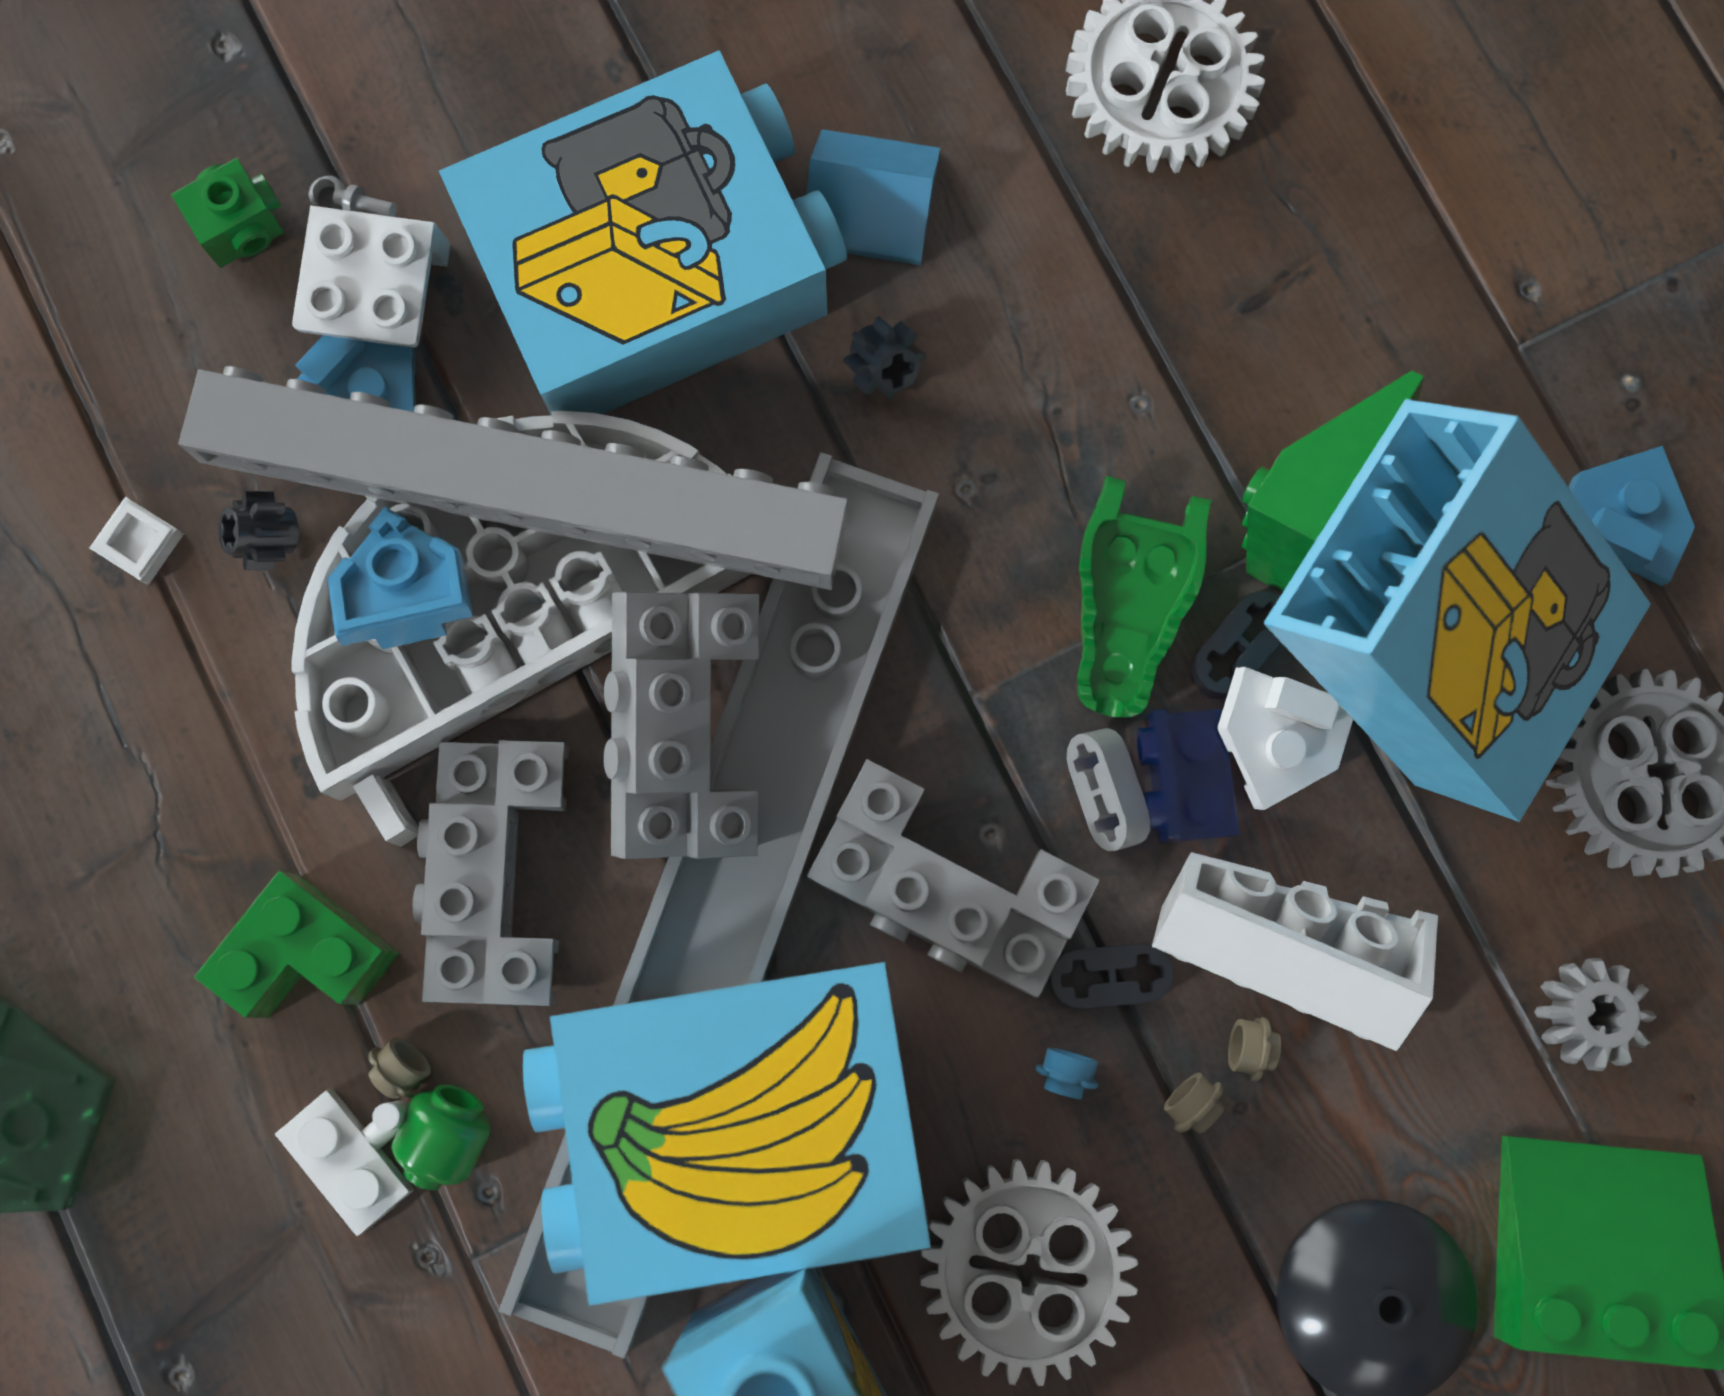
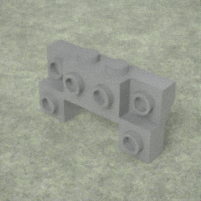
[604,592,759,859]
[413,740,570,1006]
[807,759,1100,998]

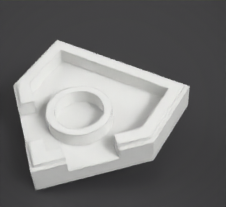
[1217,667,1353,810]

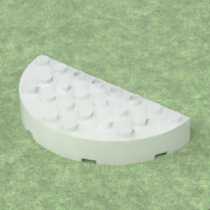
[292,411,750,801]

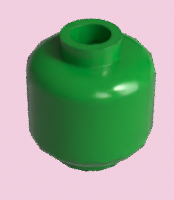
[391,1085,491,1190]

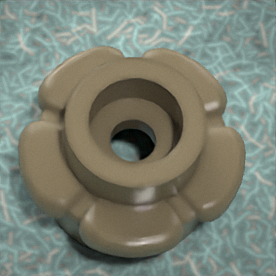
[1228,1017,1281,1082]
[369,1037,431,1099]
[1164,1072,1225,1134]

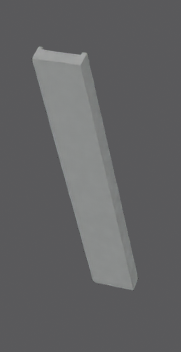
[498,452,939,1359]

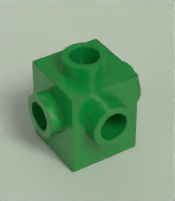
[171,157,285,269]

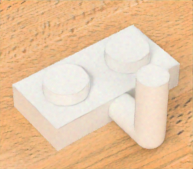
[275,1089,415,1236]

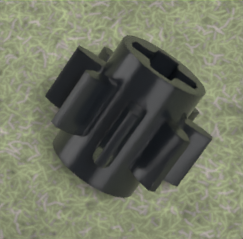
[843,316,926,399]
[218,491,299,570]

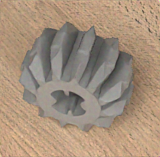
[1534,958,1657,1071]

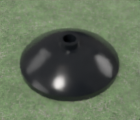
[1276,1199,1478,1396]

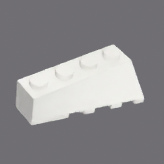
[1152,852,1438,1051]

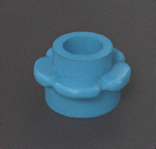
[1035,1047,1099,1099]

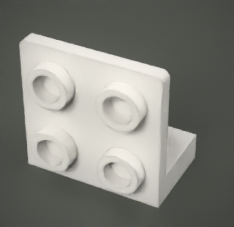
[292,205,451,348]

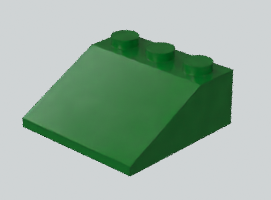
[1242,371,1424,593]
[1493,1135,1724,1370]

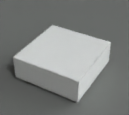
[90,497,184,585]
[353,774,418,847]

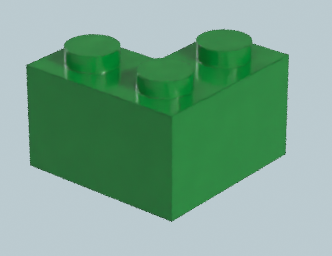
[194,870,400,1018]

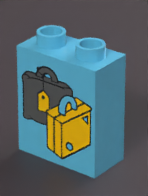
[439,50,847,415]
[1264,399,1651,822]

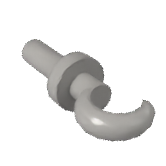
[309,176,397,217]

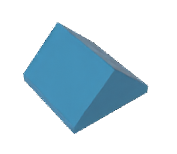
[806,129,940,265]

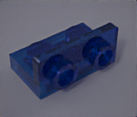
[1136,709,1239,844]

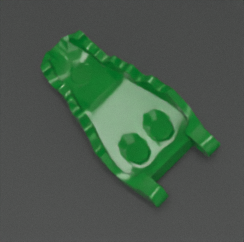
[1077,476,1212,718]

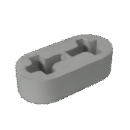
[1067,728,1151,851]

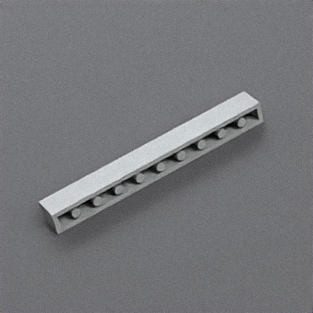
[178,366,848,590]

